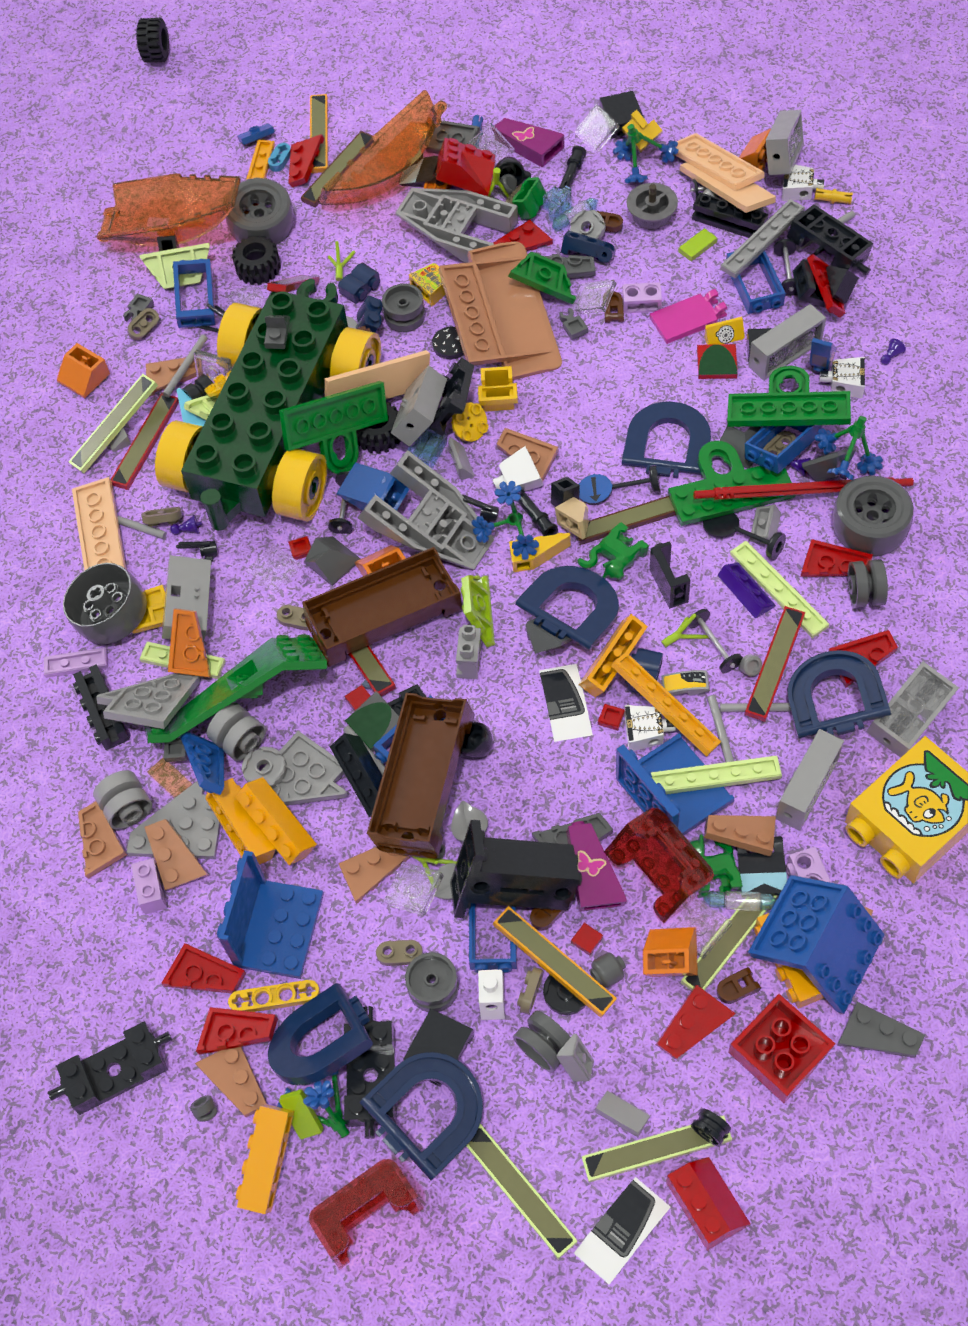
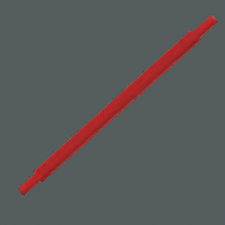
[693,477,914,500]

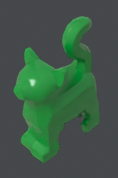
[577,522,649,580]
[682,834,743,898]

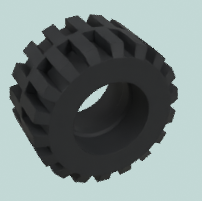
[136,18,169,62]
[232,236,281,285]
[356,402,401,454]

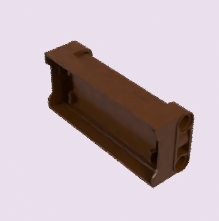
[302,547,462,667]
[367,693,475,859]

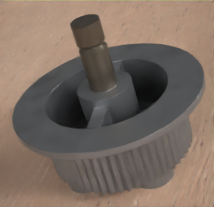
[627,183,678,230]

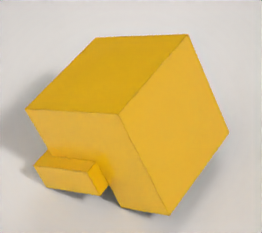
[622,110,663,153]
[478,366,518,412]

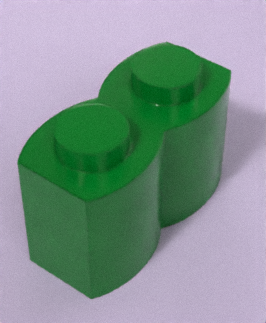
[512,177,547,219]

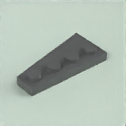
[527,252,596,279]

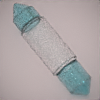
[552,197,599,231]
[703,891,777,911]

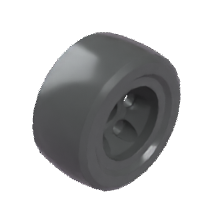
[224,178,294,245]
[832,475,914,556]
[63,563,147,644]

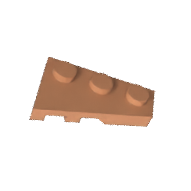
[146,355,204,397]
[496,428,559,482]
[78,801,127,879]
[704,815,776,856]
[144,819,209,891]
[338,847,410,904]
[195,1047,267,1117]

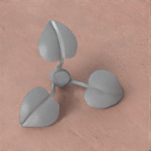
[433,801,488,900]

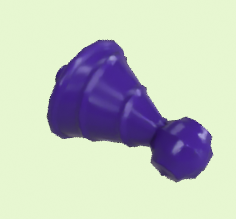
[880,338,906,365]
[787,458,811,477]
[170,515,203,535]

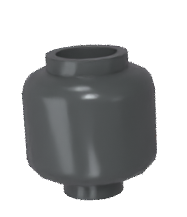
[589,952,626,988]

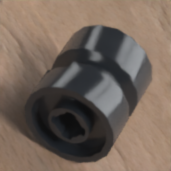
[182,374,213,400]

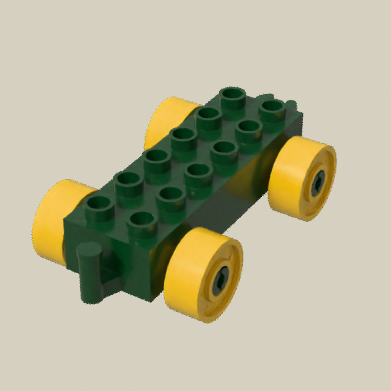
[155,278,381,531]

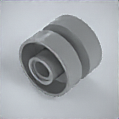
[207,703,266,761]
[93,770,152,829]

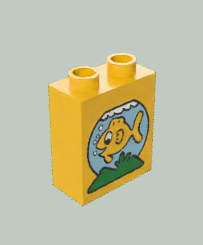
[845,736,968,884]

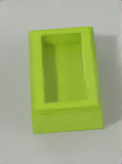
[678,228,718,262]
[279,1089,323,1140]

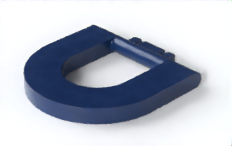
[622,401,711,478]
[515,566,619,651]
[788,650,891,739]
[268,983,373,1085]
[359,1052,483,1181]

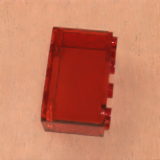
[604,808,714,923]
[309,1159,424,1270]

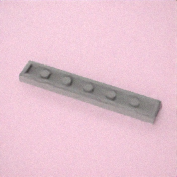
[720,199,805,278]

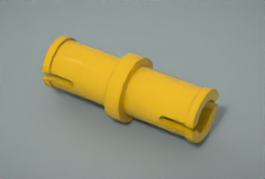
[814,188,853,205]

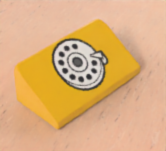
[704,317,745,345]

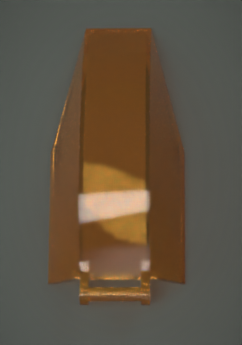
[319,90,447,205]
[97,173,241,247]

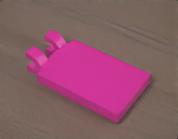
[650,289,727,344]

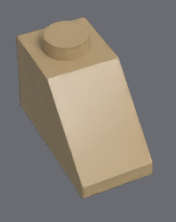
[555,497,589,539]

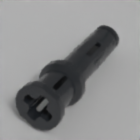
[558,145,587,195]
[518,489,558,536]

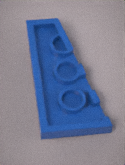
[180,731,224,795]

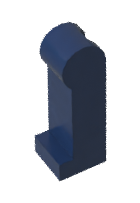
[560,230,615,263]

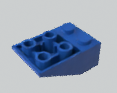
[336,462,409,511]

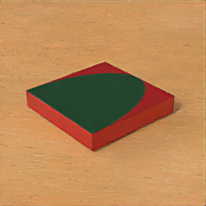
[697,344,738,379]

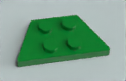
[508,251,576,304]

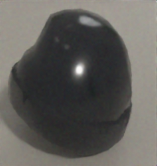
[495,157,531,186]
[459,722,493,759]

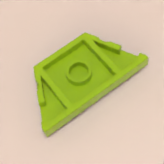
[461,575,495,647]

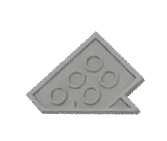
[96,673,200,729]
[261,731,348,806]
[127,781,221,859]

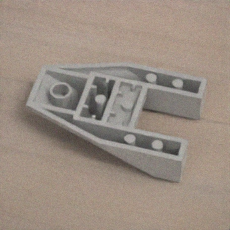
[395,188,518,263]
[358,450,494,571]

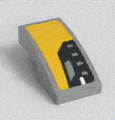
[661,670,710,696]

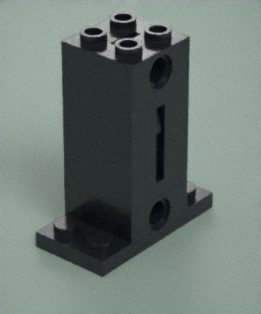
[450,820,582,918]

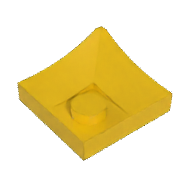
[132,585,165,634]

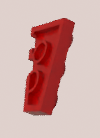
[288,134,325,187]
[493,220,553,251]
[807,254,845,318]
[800,539,873,577]
[829,630,898,688]
[161,943,246,993]
[655,985,736,1059]
[196,1007,278,1055]

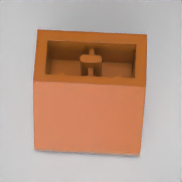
[739,129,771,171]
[57,343,110,398]
[355,545,406,576]
[643,927,698,977]

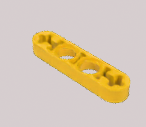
[228,980,320,1012]

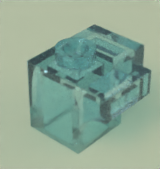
[543,185,572,224]

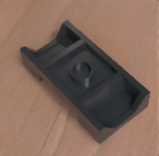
[429,358,474,436]

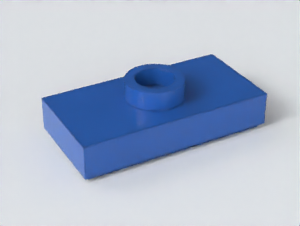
[237,123,275,145]

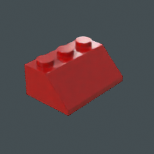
[666,1157,751,1251]

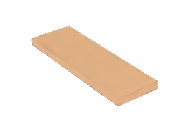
[675,133,764,191]
[680,163,776,213]
[325,350,430,399]
[72,477,127,570]

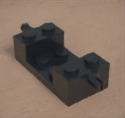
[786,204,874,276]
[344,1006,396,1139]
[47,1021,172,1115]

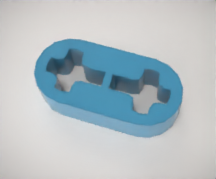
[268,143,291,172]

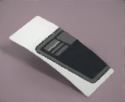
[539,664,593,742]
[574,1177,670,1284]

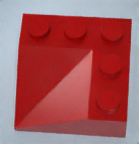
[436,138,495,196]
[728,994,836,1104]

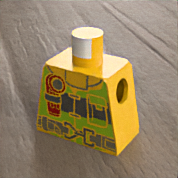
[409,263,446,307]

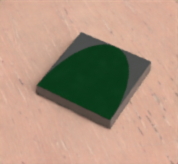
[345,691,399,752]

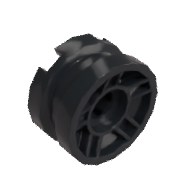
[691,1108,731,1147]

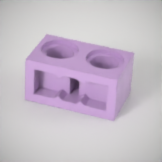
[622,282,662,314]
[785,847,831,882]
[131,858,167,915]

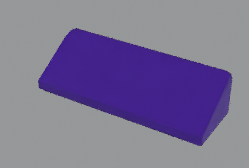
[718,562,776,618]

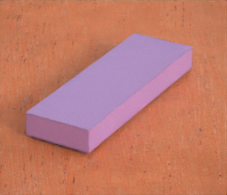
[44,647,108,678]

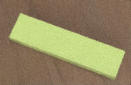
[140,641,226,679]

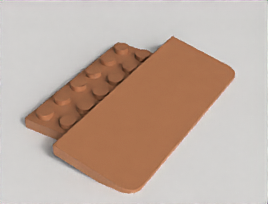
[438,242,562,380]

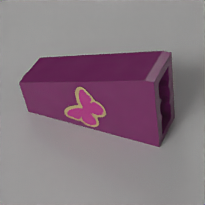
[493,118,565,168]
[566,821,627,912]

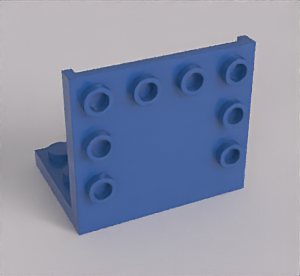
[616,733,735,845]
[217,850,324,979]
[748,875,885,1014]

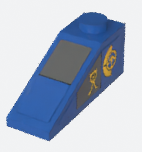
[809,338,837,372]

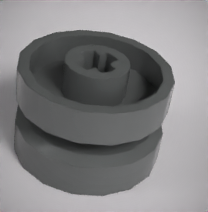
[382,283,425,332]
[848,559,888,608]
[405,952,459,1012]
[513,1010,570,1073]

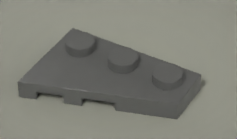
[532,812,613,844]
[837,1001,926,1058]

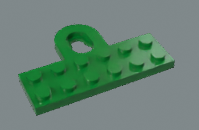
[727,366,851,427]
[279,381,388,474]
[668,441,796,526]

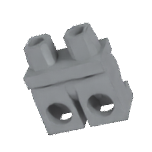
[456,625,481,679]

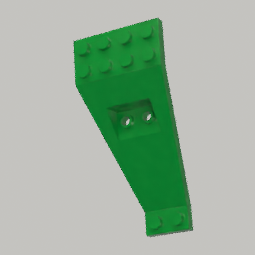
[144,634,327,743]

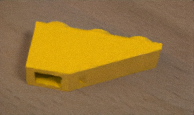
[509,532,571,573]

